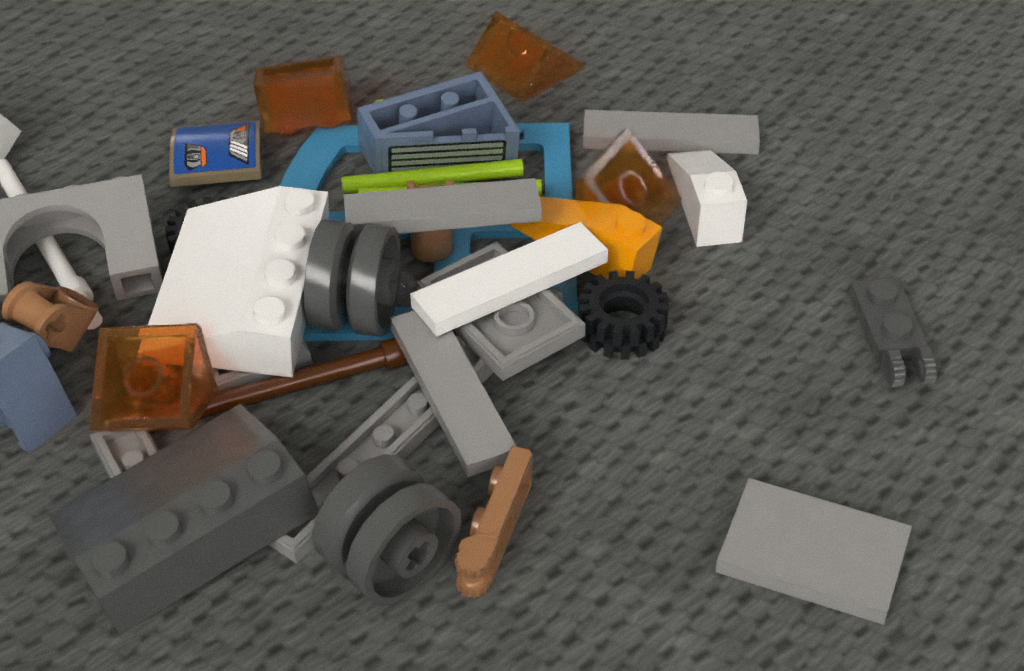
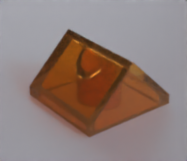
[466,11,583,103]
[576,128,682,225]
[89,323,218,432]

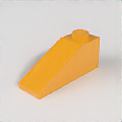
[510,197,663,280]

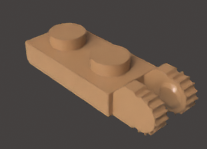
[455,445,532,599]

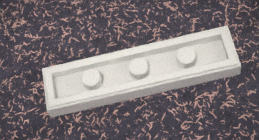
[410,222,608,337]

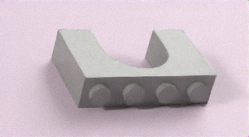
[0,174,163,323]

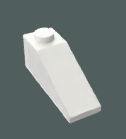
[667,150,747,247]

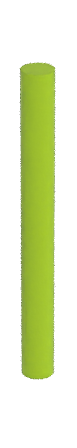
[341,158,524,195]

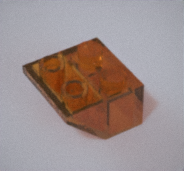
[253,55,351,135]

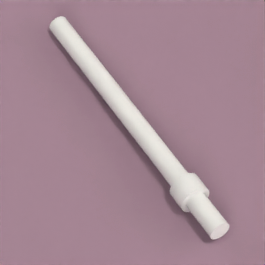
[0,158,103,330]

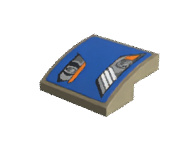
[169,120,263,187]

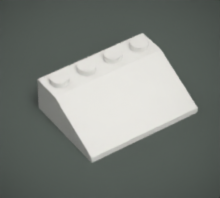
[139,186,329,378]

